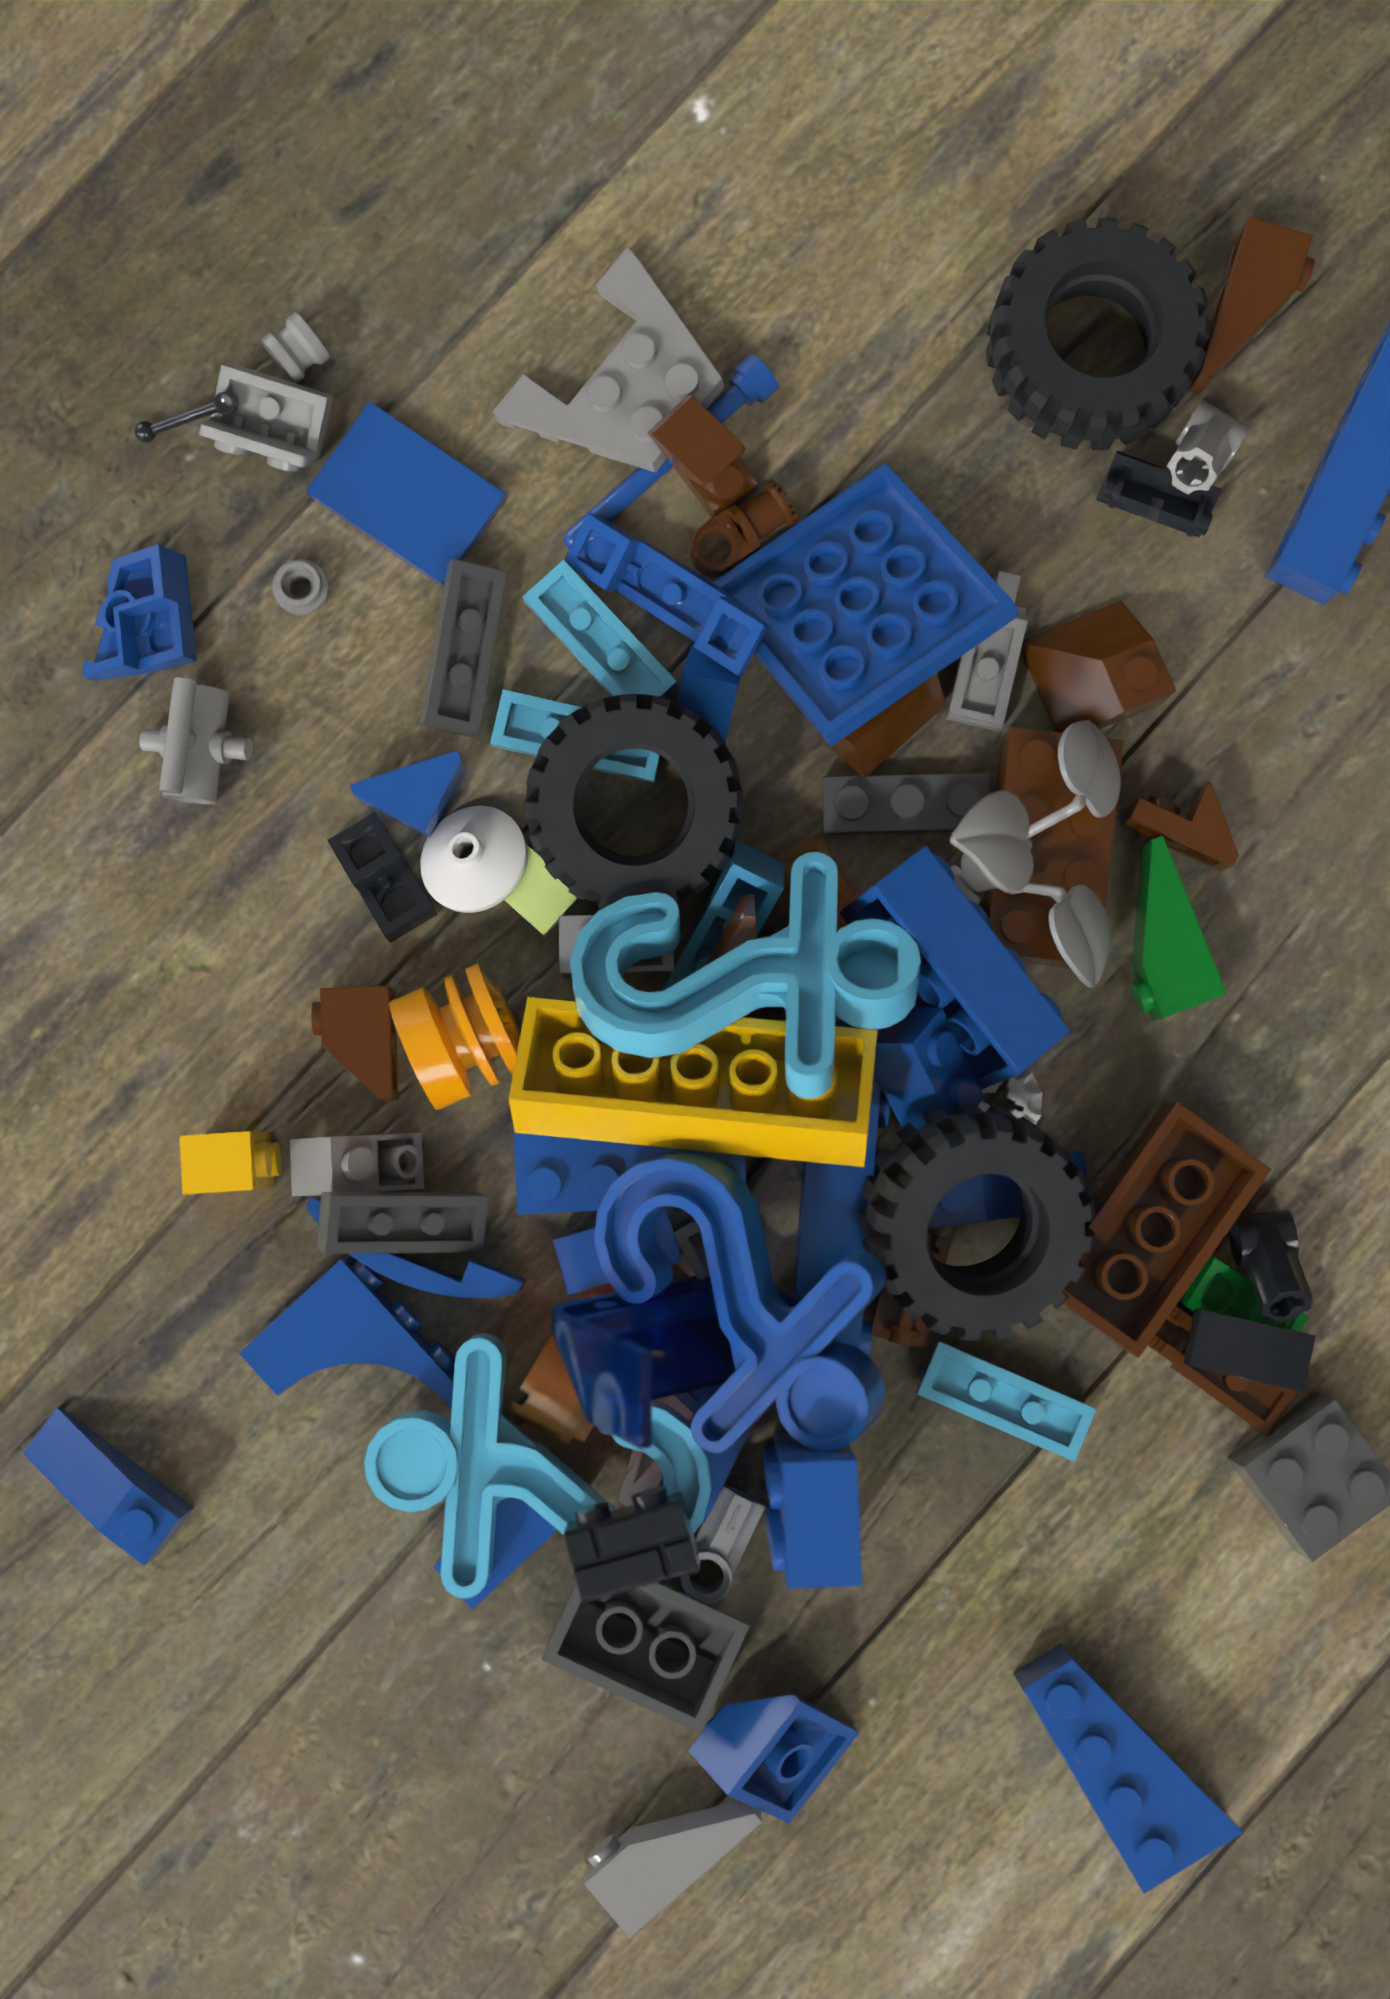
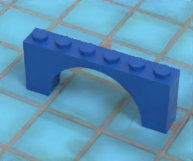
[239,1256,557,1610]

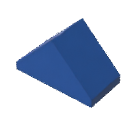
[677,640,742,744]
[350,750,467,838]

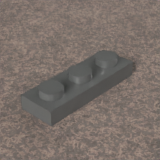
[419,559,507,737]
[821,773,990,835]
[317,1192,488,1254]

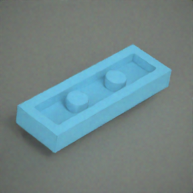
[523,559,677,698]
[490,689,660,783]
[915,1340,1097,1462]

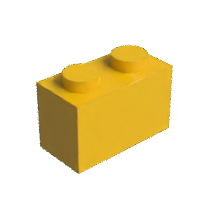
[179,1131,282,1195]

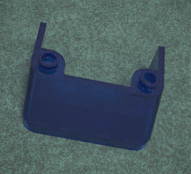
[552,1276,836,1449]

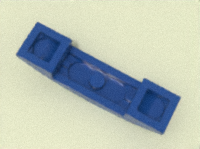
[564,513,769,676]
[306,1196,526,1298]

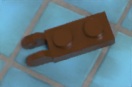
[1148,1306,1299,1437]

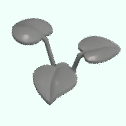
[950,719,1121,988]

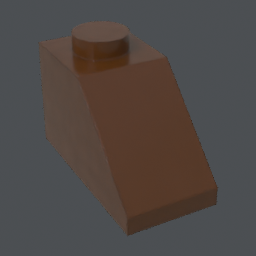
[311,986,399,1101]

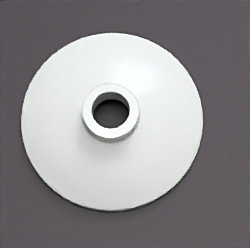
[420,806,528,913]

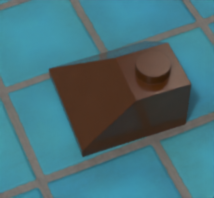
[1021,601,1176,733]

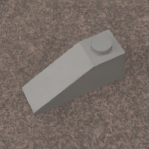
[584,1801,762,1938]

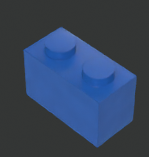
[874,1007,985,1130]

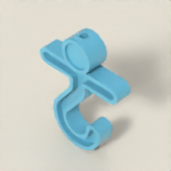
[570,852,921,1099]
[364,1333,712,1599]

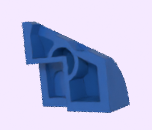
[83,544,197,681]

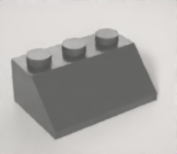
[542,1581,750,1734]

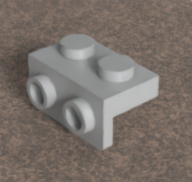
[199,362,333,472]

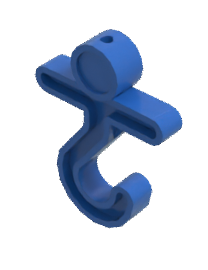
[594,1150,886,1453]

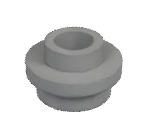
[272,559,329,616]

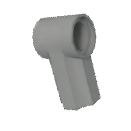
[1167,399,1250,494]
[681,1484,766,1604]

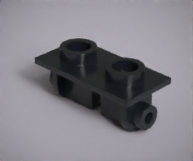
[1096,451,1222,538]

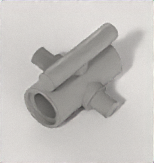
[139,677,253,805]

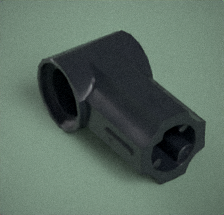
[1228,1209,1313,1323]

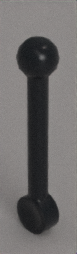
[134,391,239,443]

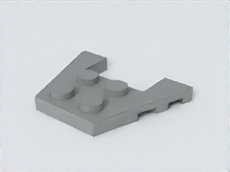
[492,247,724,472]

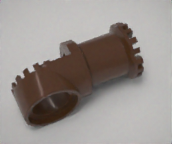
[690,479,799,577]

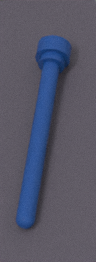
[563,354,779,549]

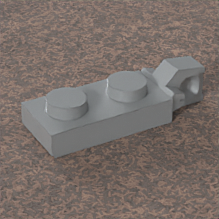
[946,571,1028,732]

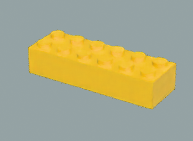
[509,997,877,1167]

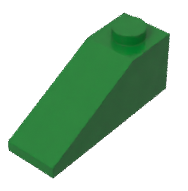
[1130,836,1227,1021]

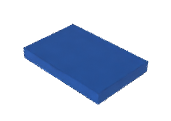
[306,401,507,587]

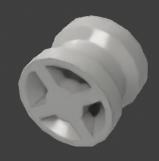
[260,312,330,384]

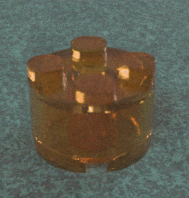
[507,1311,631,1447]

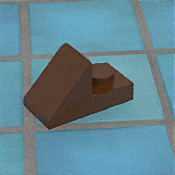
[647,395,759,517]
[1120,782,1239,872]

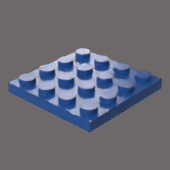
[713,463,1018,747]

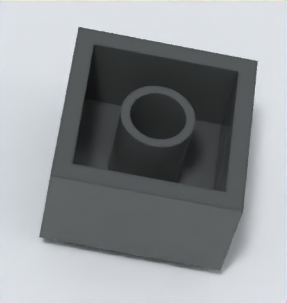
[1227,1392,1390,1562]

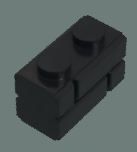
[564,1486,700,1603]

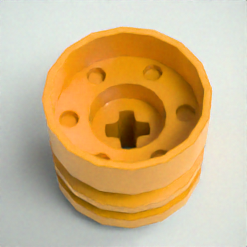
[389,963,521,1110]

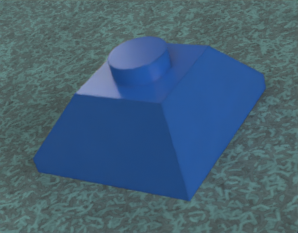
[688,1694,859,1823]

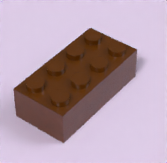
[983,727,1124,968]
[1062,1102,1272,1358]

